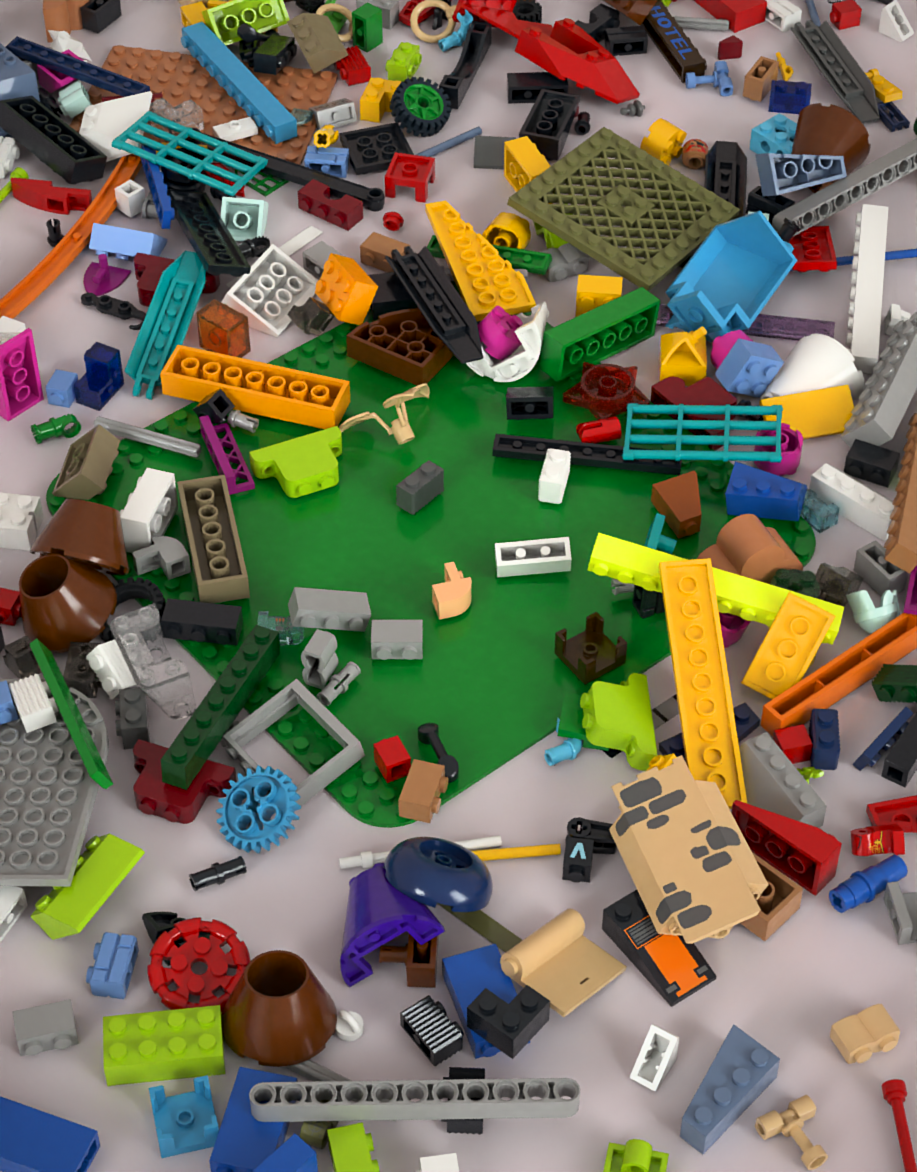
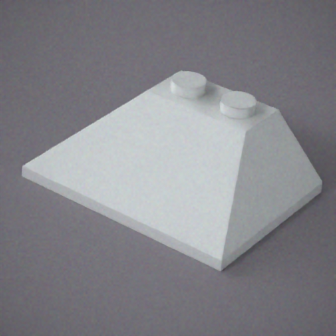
[79,91,153,162]

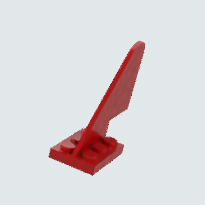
[452,0,553,39]

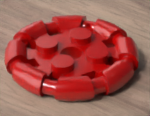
[147,917,251,1012]

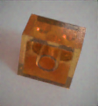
[196,299,251,358]

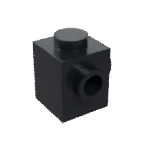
[193,388,235,425]

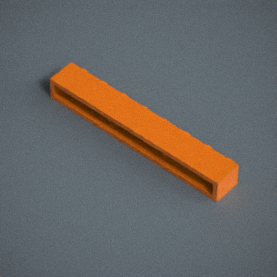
[760,613,917,736]

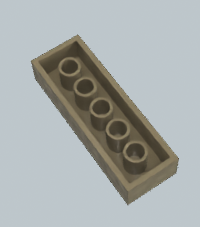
[177,474,250,603]

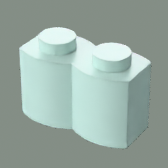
[57,80,92,119]

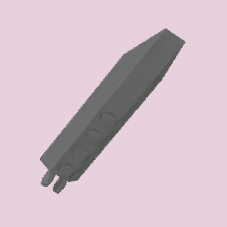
[791,20,880,123]

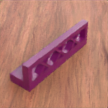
[199,415,255,495]

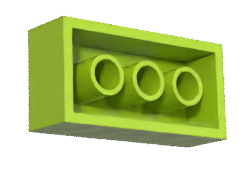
[103,1005,226,1086]

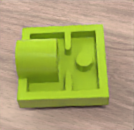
[603,1139,669,1172]

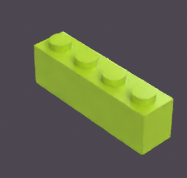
[327,1122,380,1172]

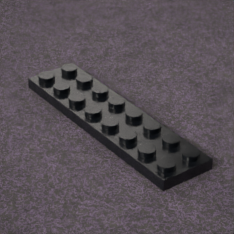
[167,189,251,277]

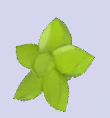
[796,767,824,784]

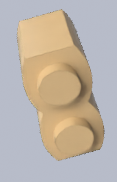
[830,1004,900,1064]

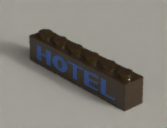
[641,0,707,83]

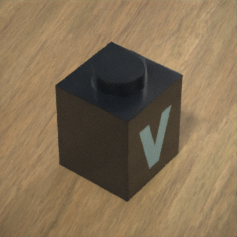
[562,837,594,883]

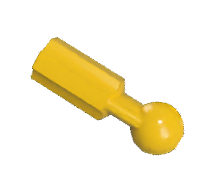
[313,124,339,148]

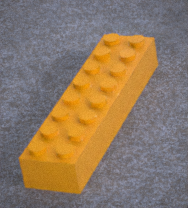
[160,345,351,429]

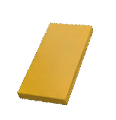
[759,385,854,440]
[741,592,836,699]

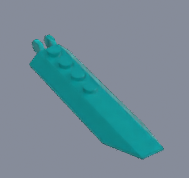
[125,250,206,400]

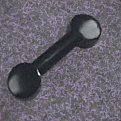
[237,23,279,42]
[418,723,459,783]

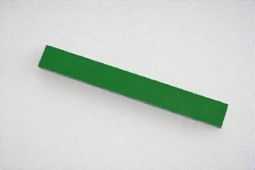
[30,638,113,789]

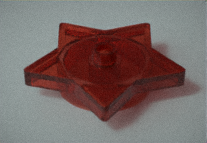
[563,362,650,420]

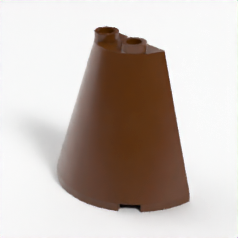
[791,103,871,193]

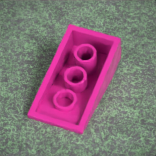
[0,328,44,422]

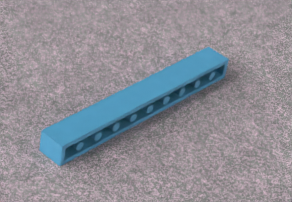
[181,21,297,144]

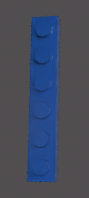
[140,145,175,229]

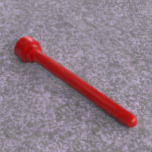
[881,1079,917,1172]

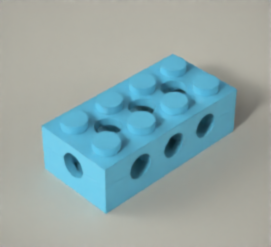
[749,113,797,154]

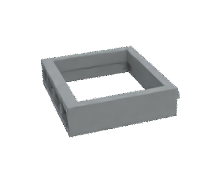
[223,679,365,812]

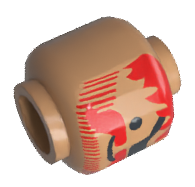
[682,139,709,169]

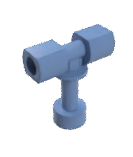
[685,61,733,96]

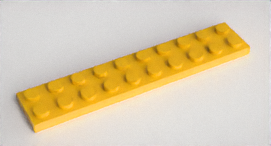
[659,558,747,809]

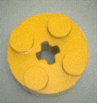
[640,118,687,166]
[482,212,531,250]

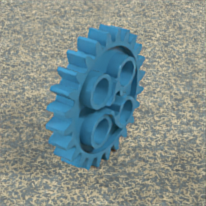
[216,766,301,853]

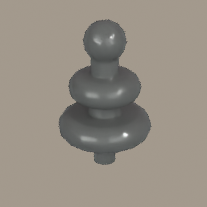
[620,100,645,117]

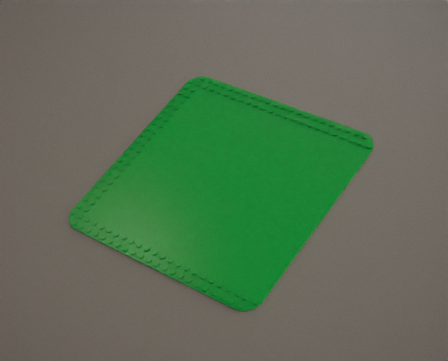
[46,281,816,828]

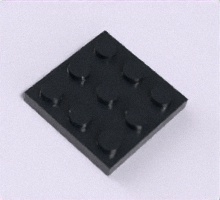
[339,123,414,175]

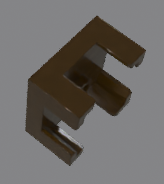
[555,612,627,685]

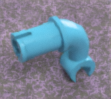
[438,9,473,52]
[544,718,583,766]

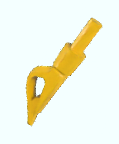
[776,52,793,83]

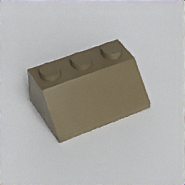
[287,12,348,74]
[52,424,120,500]

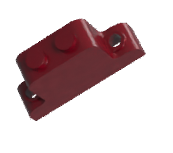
[134,253,220,307]
[133,739,237,824]

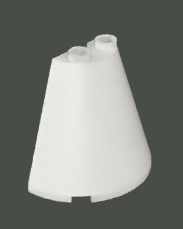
[466,301,549,382]
[760,333,865,401]

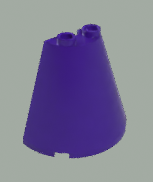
[340,863,445,987]

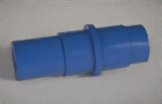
[829,855,908,913]

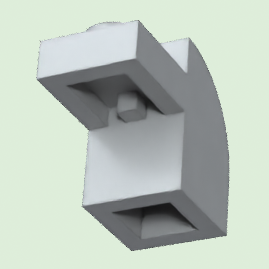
[132,536,191,580]

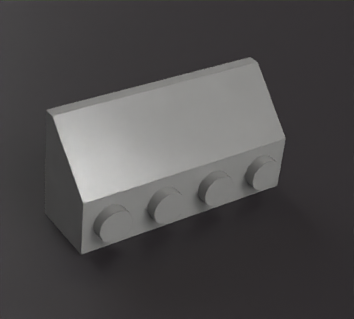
[739,732,827,828]

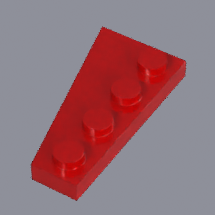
[866,795,917,833]

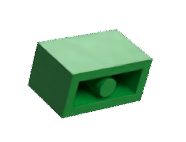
[352,2,383,52]

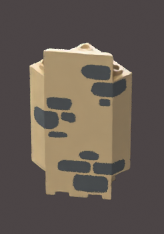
[609,755,769,944]

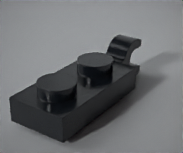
[239,40,260,67]

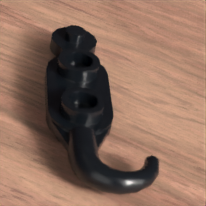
[81,293,146,330]

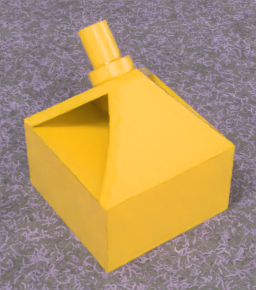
[659,326,707,386]

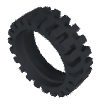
[99,577,166,649]

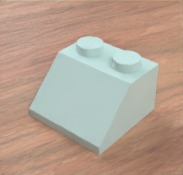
[221,197,268,242]

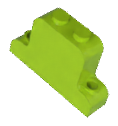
[249,426,342,498]
[580,673,658,771]

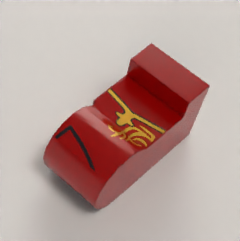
[850,824,905,856]

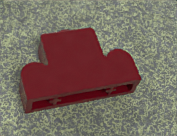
[650,377,737,450]

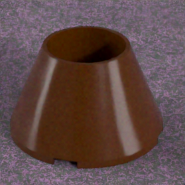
[30,498,129,576]
[19,554,117,653]
[221,950,337,1067]

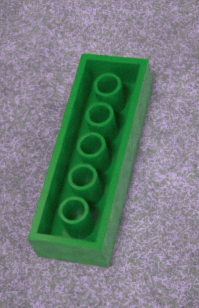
[539,287,660,382]

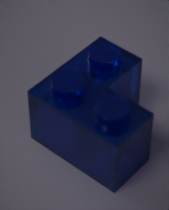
[74,342,124,411]

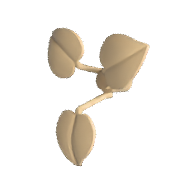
[339,383,430,445]

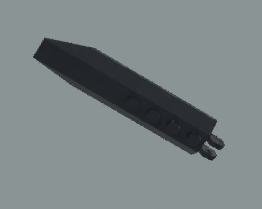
[704,141,747,219]
[385,246,483,364]

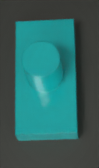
[644,513,677,554]

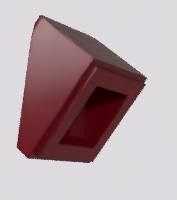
[717,35,743,60]

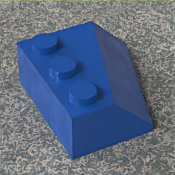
[725,461,807,521]

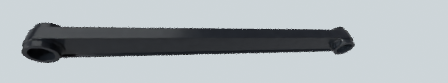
[185,128,385,212]

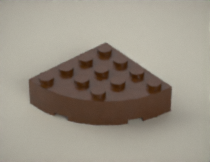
[346,308,454,386]

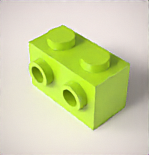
[385,42,422,82]

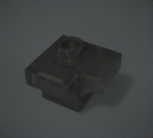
[287,297,335,336]
[811,563,864,607]
[3,636,42,678]

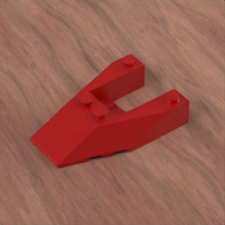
[515,18,640,104]

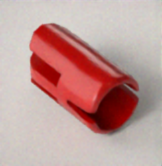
[576,416,622,444]

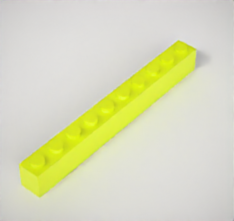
[587,533,844,645]

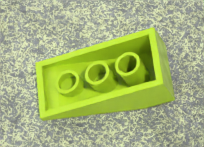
[202,0,290,45]

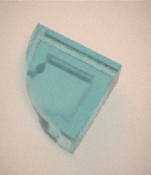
[291,108,313,126]

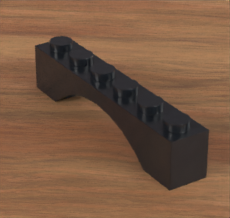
[439,21,492,109]

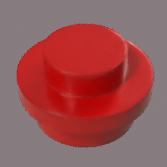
[383,212,404,231]

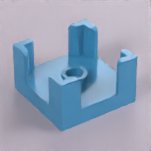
[149,1075,219,1158]

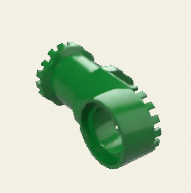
[31,414,81,444]

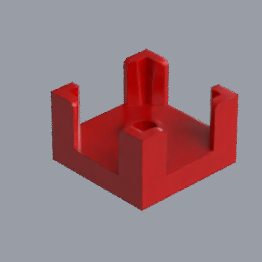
[385,152,435,203]

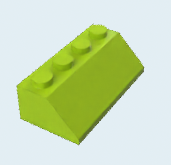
[30,833,145,940]

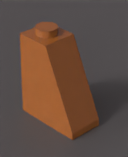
[651,470,702,539]

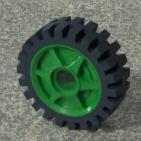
[390,77,451,137]

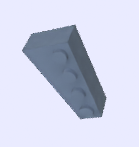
[755,153,847,196]
[680,1024,780,1155]

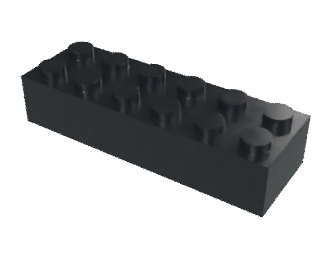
[0,95,107,184]

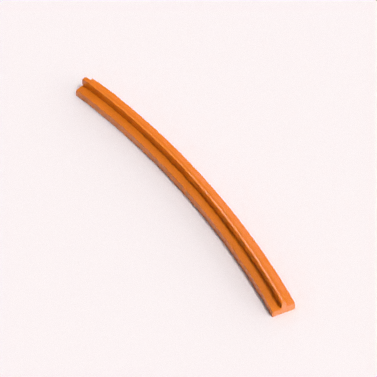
[0,145,142,319]

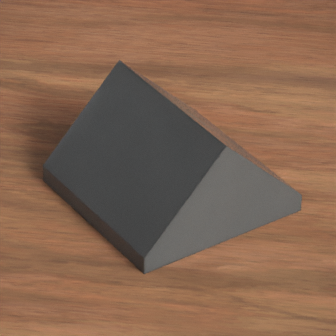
[474,136,516,169]

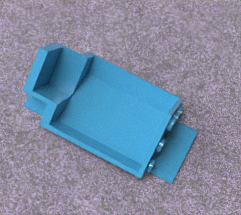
[665,211,798,347]

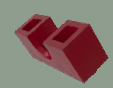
[298,179,363,231]

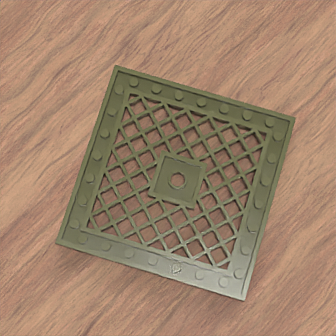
[507,127,740,291]

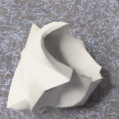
[48,30,92,62]

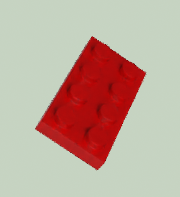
[789,226,837,272]

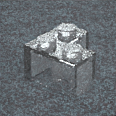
[148,98,204,136]

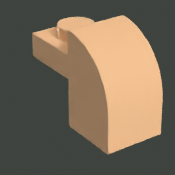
[432,562,472,620]

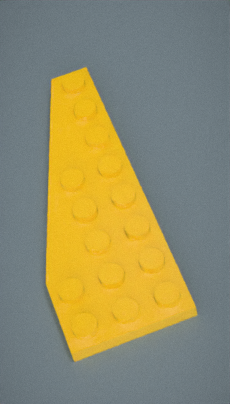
[425,200,536,321]

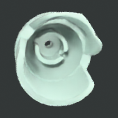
[846,590,900,634]

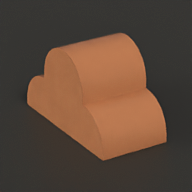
[43,0,90,43]
[697,514,803,585]

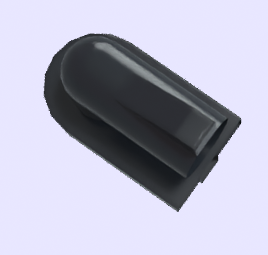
[432,0,451,30]

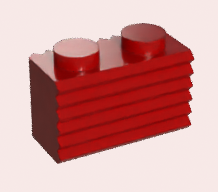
[334,45,371,86]

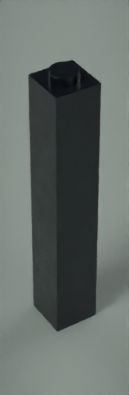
[881,712,917,787]

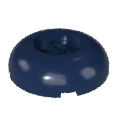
[383,837,493,912]

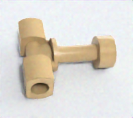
[755,1095,828,1170]

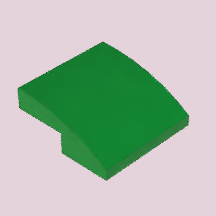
[557,692,609,751]

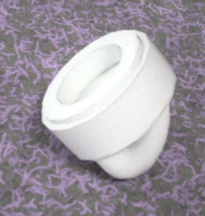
[335,1010,364,1041]

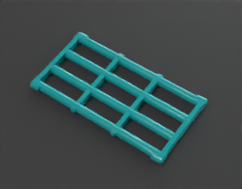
[111,111,268,197]
[622,403,783,463]

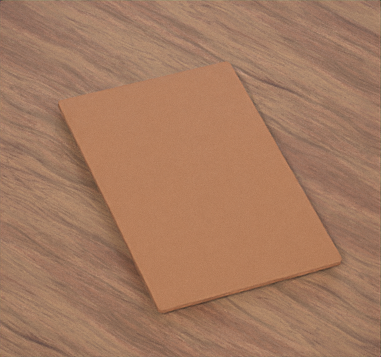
[70,45,338,165]

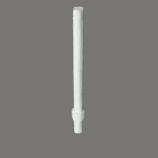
[339,835,502,869]

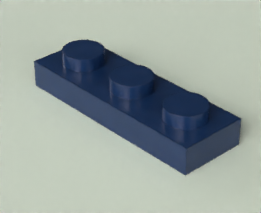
[853,706,914,771]

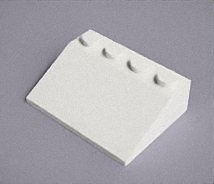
[218,244,318,337]

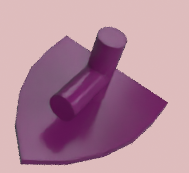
[83,254,131,297]

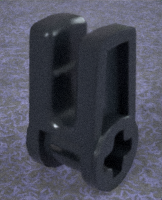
[565,817,617,854]

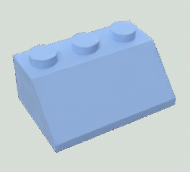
[89,223,167,261]

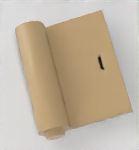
[500,909,627,1017]

